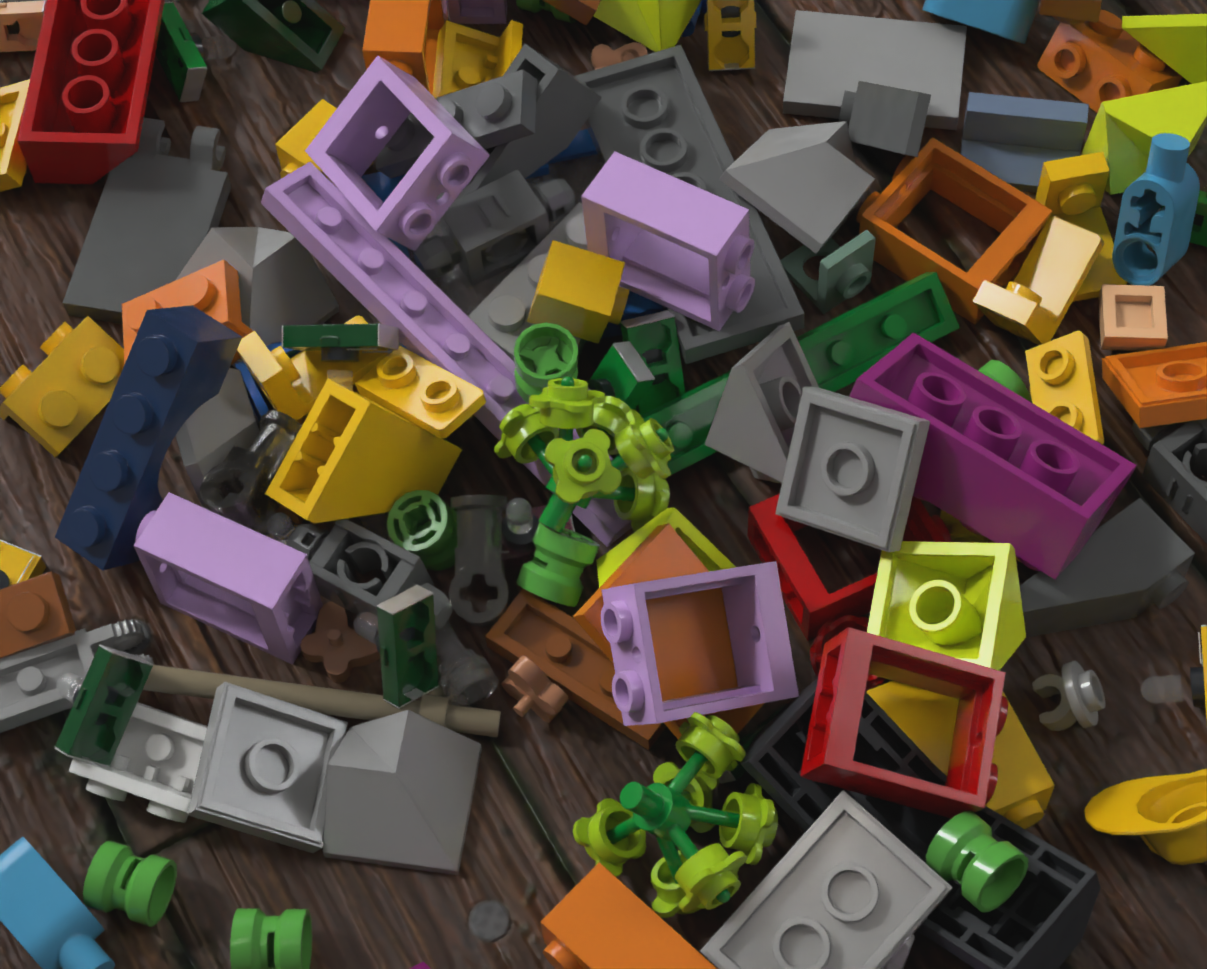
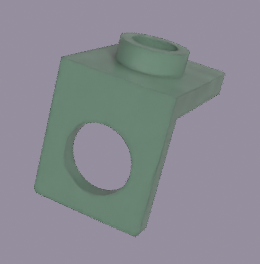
[780,230,876,314]

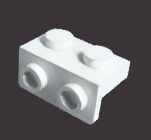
[69,702,208,823]

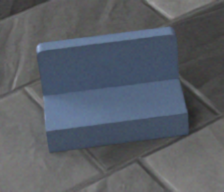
[960,92,1089,193]

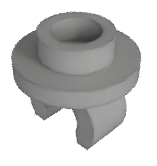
[1032,661,1106,731]

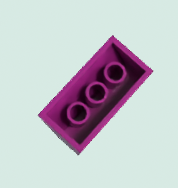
[849,333,1137,580]

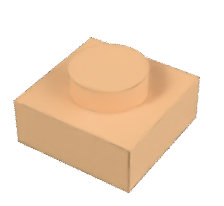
[1098,284,1168,351]

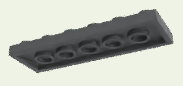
[575,45,804,364]

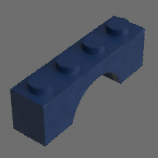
[55,305,242,571]

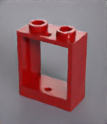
[747,493,952,641]
[800,627,1008,819]

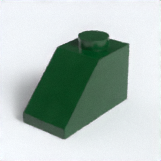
[201,0,345,73]

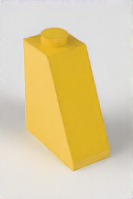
[265,378,462,524]
[866,680,1055,829]

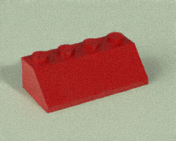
[17,0,165,184]

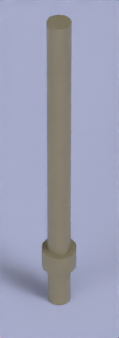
[143,665,501,738]

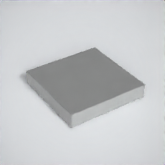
[775,386,930,552]
[187,682,348,853]

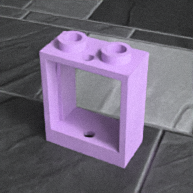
[305,55,490,251]
[581,151,755,331]
[133,492,323,665]
[601,561,799,726]

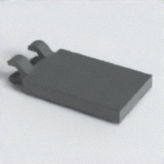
[63,118,232,324]

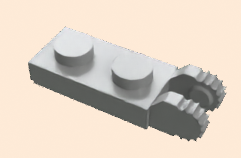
[0,619,154,733]

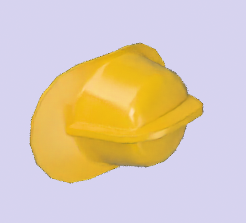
[1085,769,1207,865]

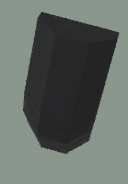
[740,678,1101,969]

